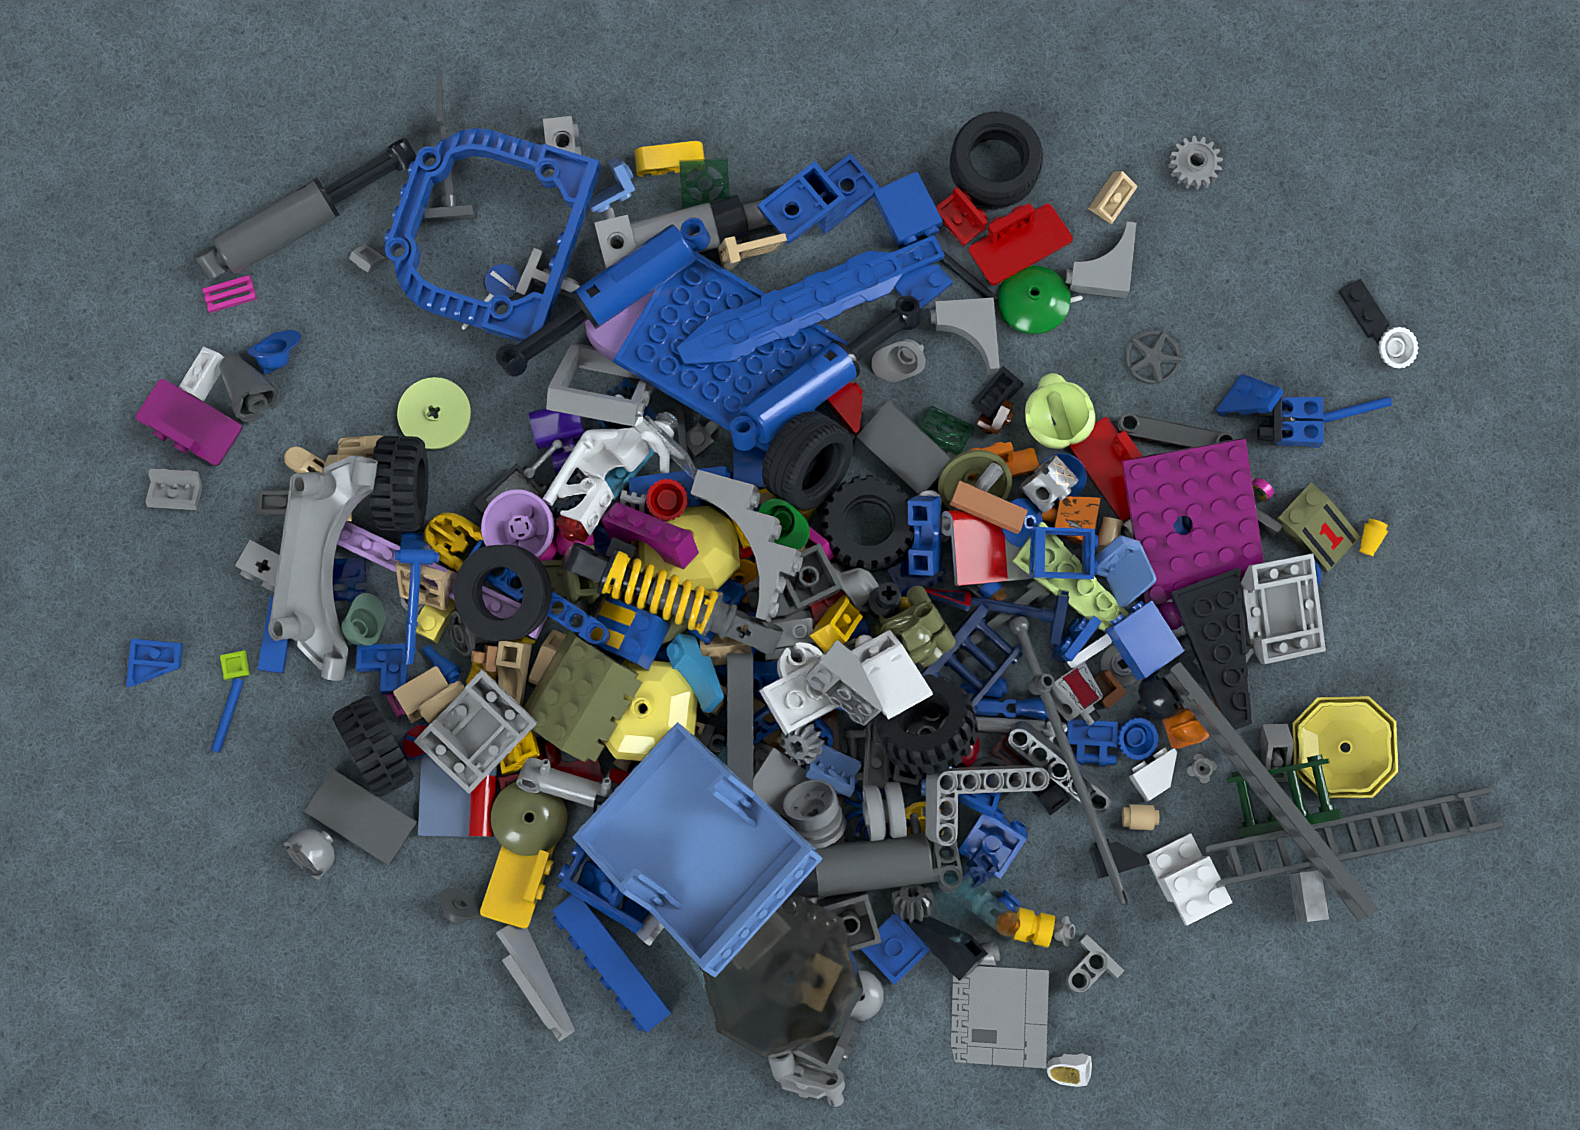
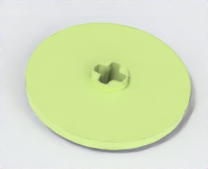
[397,377,471,450]

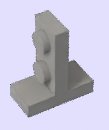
[515,248,580,299]

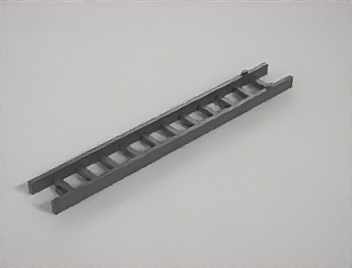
[1164,662,1378,922]
[1205,788,1503,888]

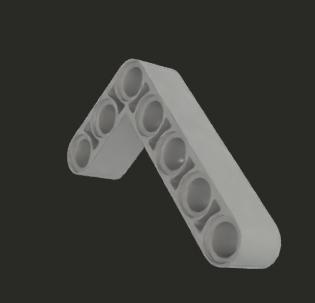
[925,765,1050,846]

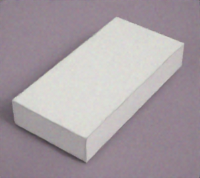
[1064,634,1112,671]

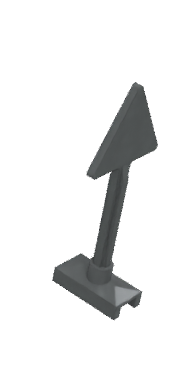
[424,76,476,222]

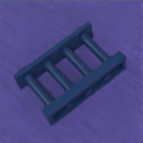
[920,604,1023,713]

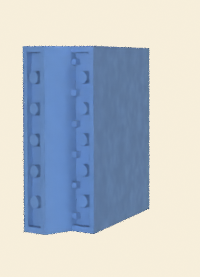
[572,722,823,977]

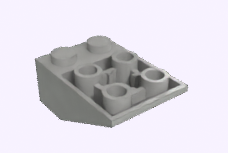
[805,640,883,726]

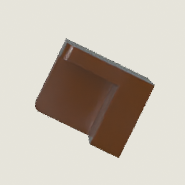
[1093,669,1127,709]

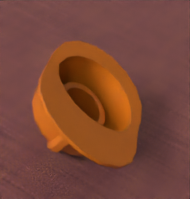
[1163,706,1210,749]

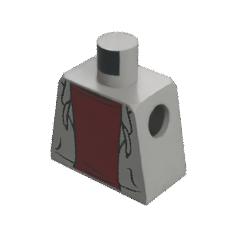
[1050,662,1103,726]

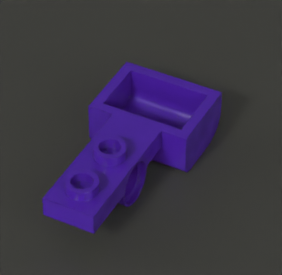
[529,408,584,500]

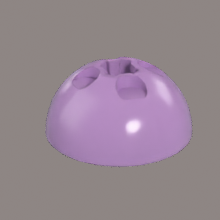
[481,490,554,558]

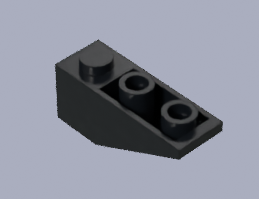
[907,917,988,981]

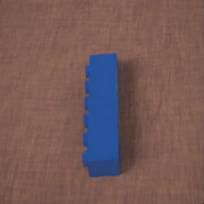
[552,894,672,1033]

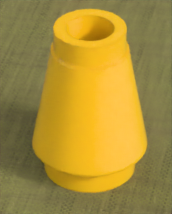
[1359,518,1388,557]

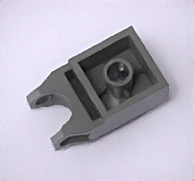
[743,543,843,620]

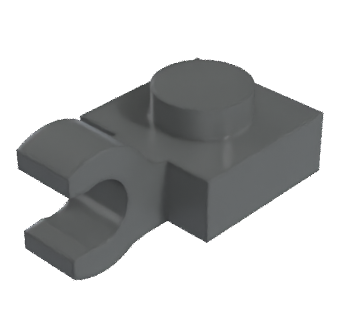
[686,420,723,458]

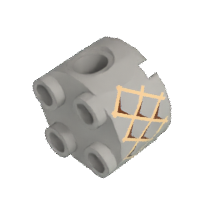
[1019,455,1078,513]

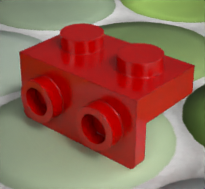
[936,187,988,247]

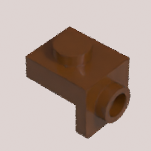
[976,399,1014,435]

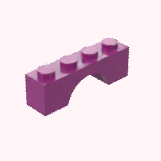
[601,502,699,570]

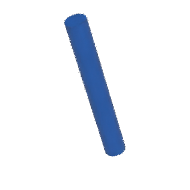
[1321,396,1392,423]
[211,678,244,753]

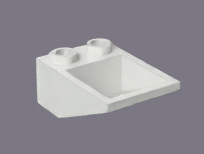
[852,630,933,719]

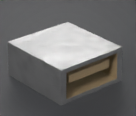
[1289,871,1329,922]

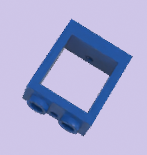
[1029,527,1098,580]

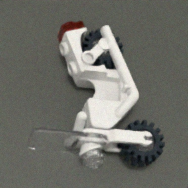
[542,386,697,543]

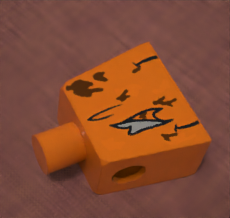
[1041,497,1101,545]

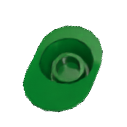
[758,498,810,550]

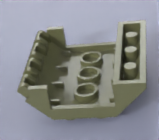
[523,630,642,762]

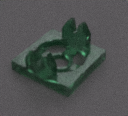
[679,158,730,209]
[919,406,975,455]

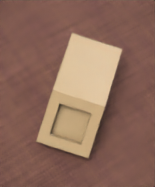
[528,629,566,685]

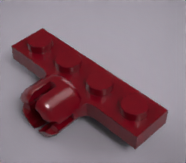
[499,740,603,791]

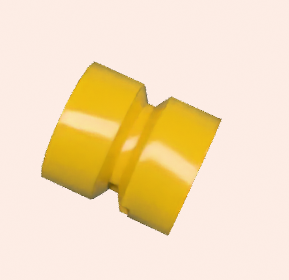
[1012,907,1055,948]

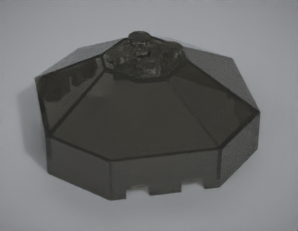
[699,894,864,1059]

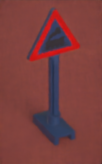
[925,589,1069,645]

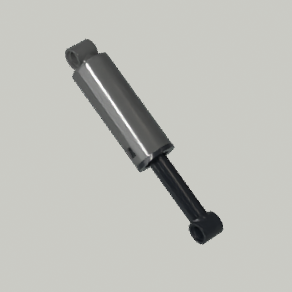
[195,138,417,279]

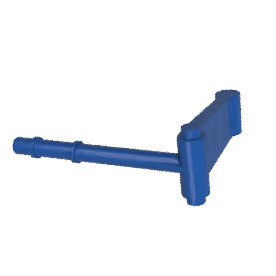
[394,532,439,664]

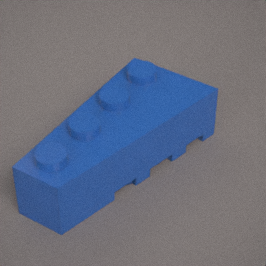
[629,466,733,514]

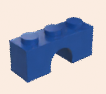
[908,495,942,576]

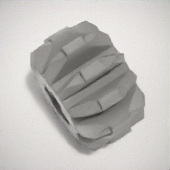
[779,724,824,766]

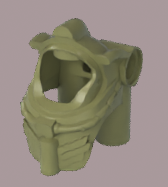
[874,586,956,668]

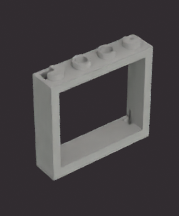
[546,342,654,426]

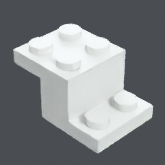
[1145,833,1233,925]

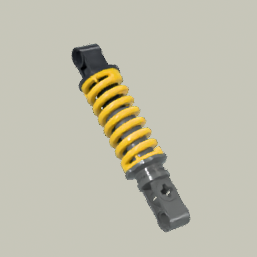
[564,542,783,654]

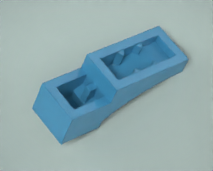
[666,634,724,713]

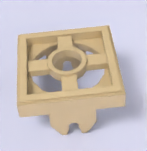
[395,560,455,611]

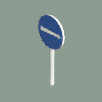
[461,264,521,330]

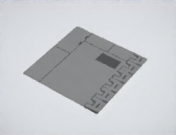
[951,966,1049,1068]

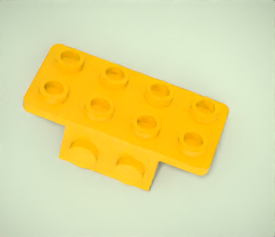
[480,845,556,929]

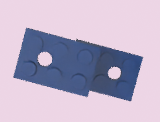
[757,153,880,245]

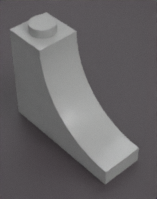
[1065,222,1136,298]
[930,298,1000,374]

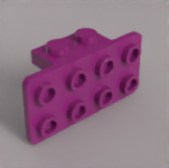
[136,379,242,466]

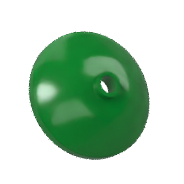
[998,266,1071,335]

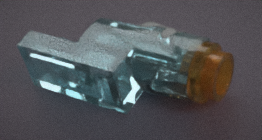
[943,872,1020,936]

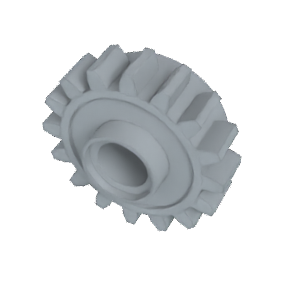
[1168,136,1223,190]

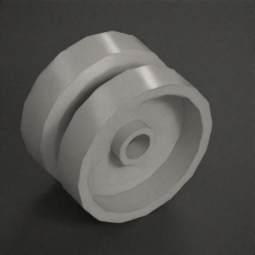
[862,781,907,842]

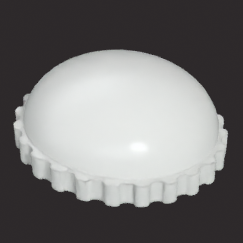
[1378,327,1419,368]

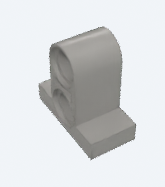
[1065,935,1124,992]

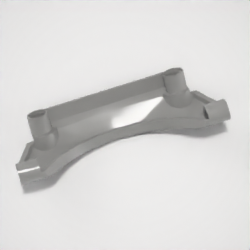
[268,455,378,681]

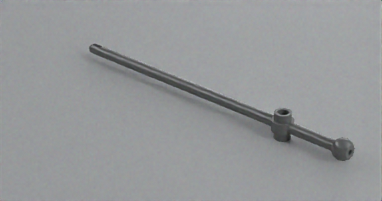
[1009,616,1129,906]

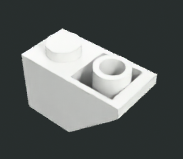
[1129,748,1177,802]

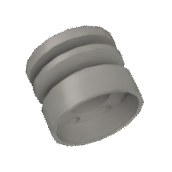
[783,780,846,849]

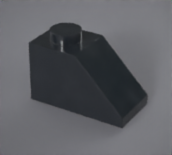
[1089,839,1150,879]

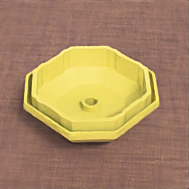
[639,505,740,592]
[601,660,698,761]
[1292,696,1398,798]

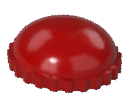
[646,478,688,521]

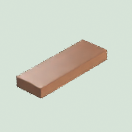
[950,481,1028,534]

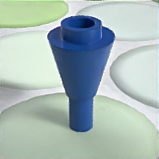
[422,644,461,684]
[961,675,1007,699]

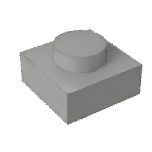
[349,244,385,272]

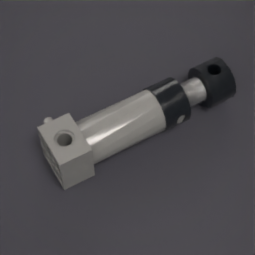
[595,184,799,269]

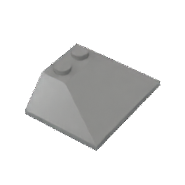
[1240,553,1326,664]
[414,669,538,794]

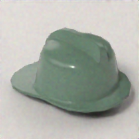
[341,593,386,646]

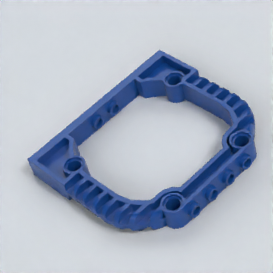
[384,128,601,342]

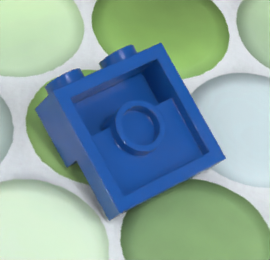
[958,807,1029,879]

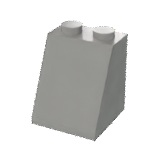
[753,742,809,820]

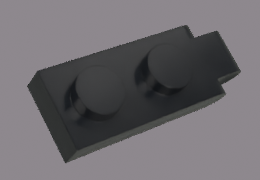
[1338,279,1389,344]

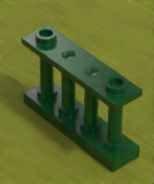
[1227,754,1343,838]

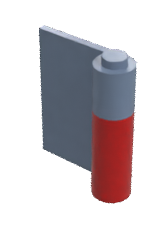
[418,754,497,837]

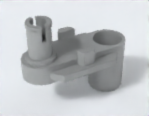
[767,1040,845,1107]

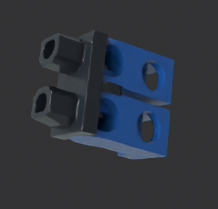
[1257,397,1324,448]

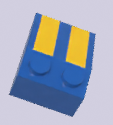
[591,597,671,671]

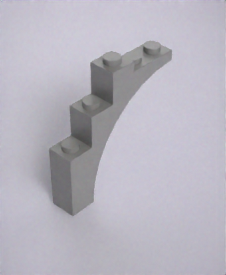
[690,470,803,622]

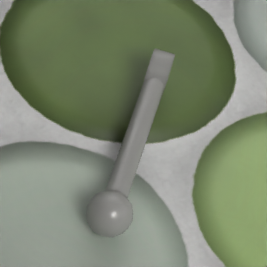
[524,440,562,478]

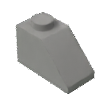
[1260,724,1294,782]

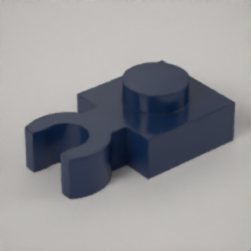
[963,848,998,889]

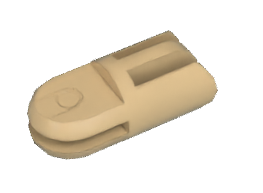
[337,435,383,459]
[284,446,325,474]

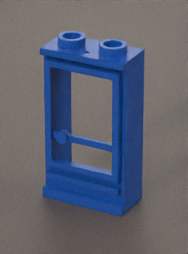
[557,843,650,933]

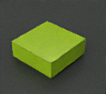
[220,650,250,680]

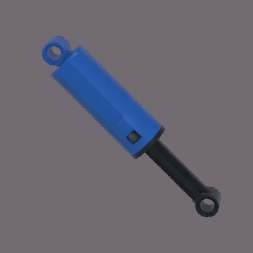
[496,217,710,377]
[730,296,920,451]

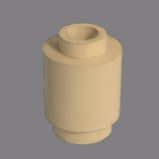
[1122,804,1159,830]

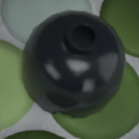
[1137,669,1185,720]

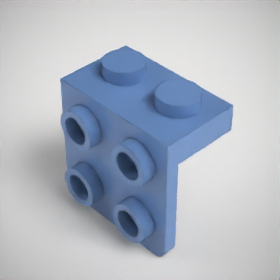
[588,158,635,213]
[1094,535,1156,608]

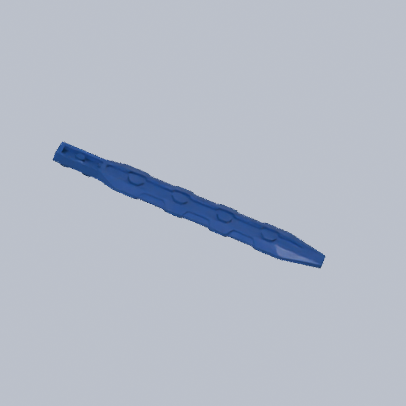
[676,235,945,365]

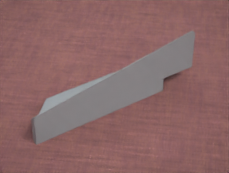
[496,925,575,1042]

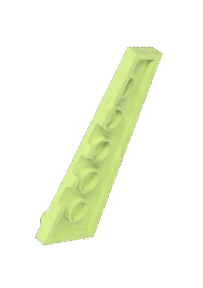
[1012,522,1128,634]

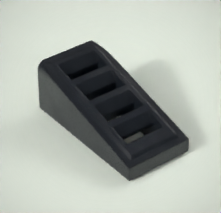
[972,366,1024,419]

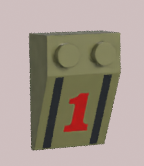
[1275,482,1360,572]

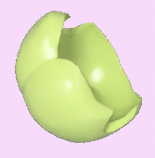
[1025,373,1095,449]

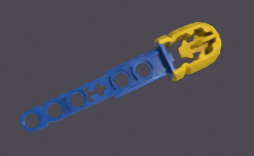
[424,513,610,647]

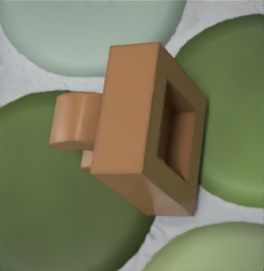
[471,644,498,672]

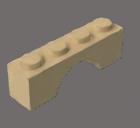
[496,641,532,707]

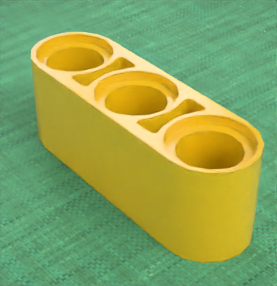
[634,141,705,177]

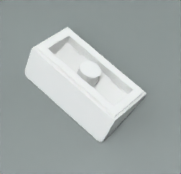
[178,346,224,401]

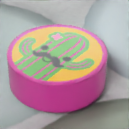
[1252,478,1274,501]

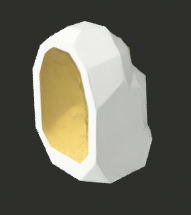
[1046,1053,1092,1087]

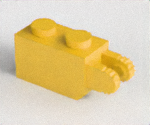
[810,593,863,653]

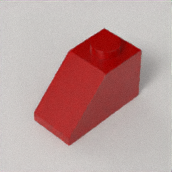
[825,382,863,437]

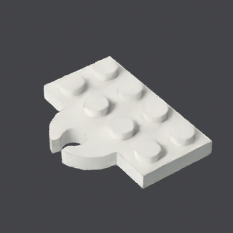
[760,642,846,735]

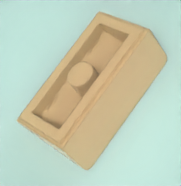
[1088,171,1138,224]

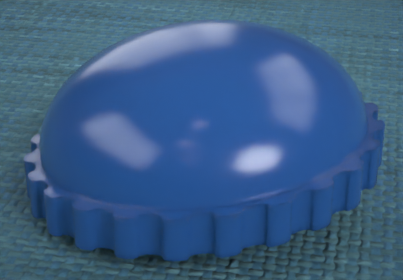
[1117,717,1159,760]

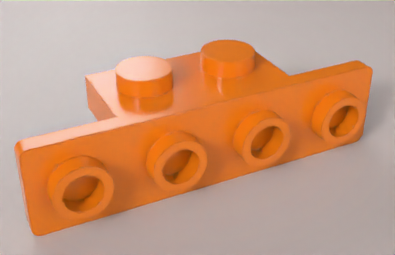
[969,442,1040,477]

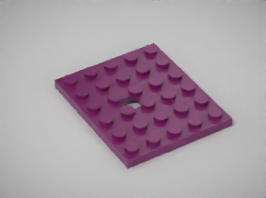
[1121,438,1264,605]

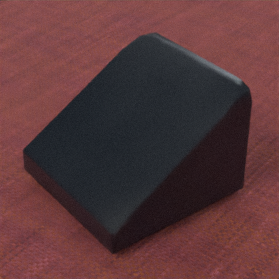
[1032,778,1070,816]

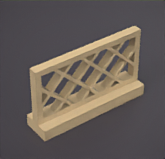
[717,233,787,271]

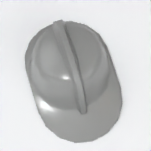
[871,339,926,383]
[831,563,879,612]

